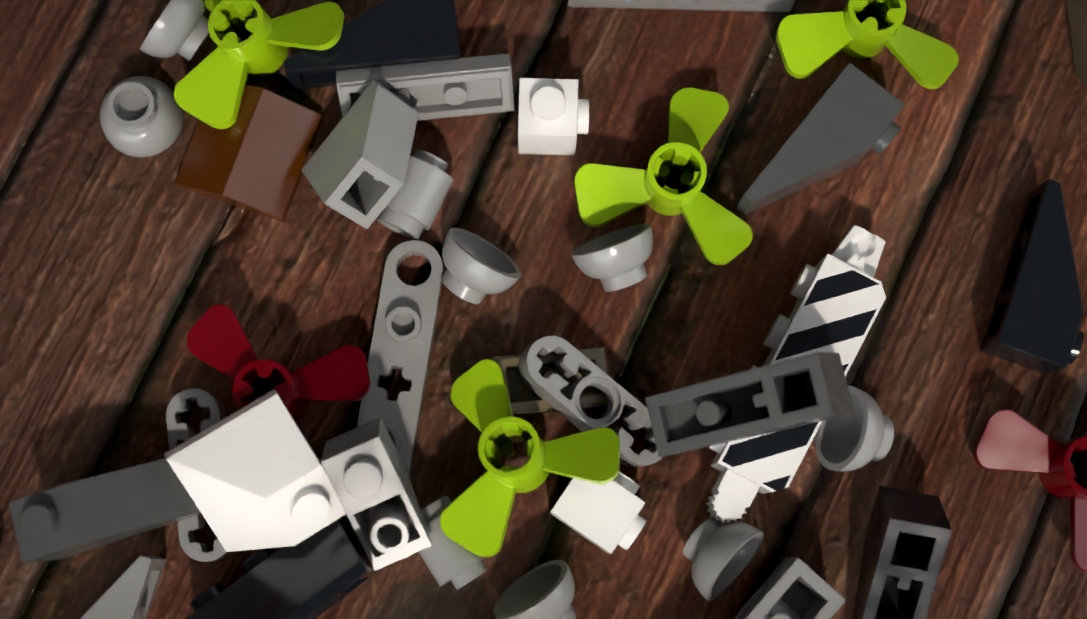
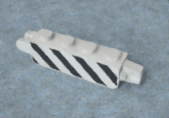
[706,225,886,524]

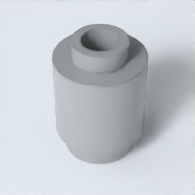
[376,149,453,240]
[418,496,487,590]

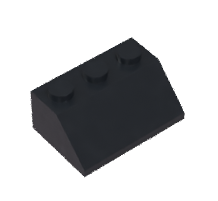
[186,516,381,619]

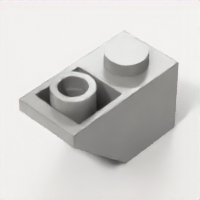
[301,79,419,229]
[321,417,432,571]

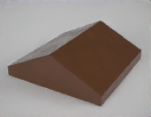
[174,85,323,222]

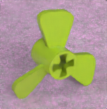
[174,0,344,129]
[776,0,959,89]
[574,88,753,265]
[440,359,621,558]

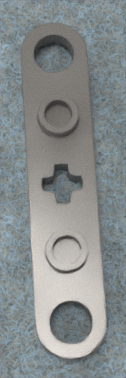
[356,240,444,478]

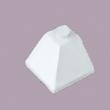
[164,390,346,552]

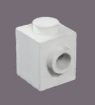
[518,78,589,155]
[550,471,647,554]

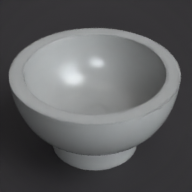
[140,0,209,61]
[100,76,184,157]
[570,224,653,292]
[441,228,522,304]
[815,386,894,472]
[683,517,764,601]
[493,560,577,619]

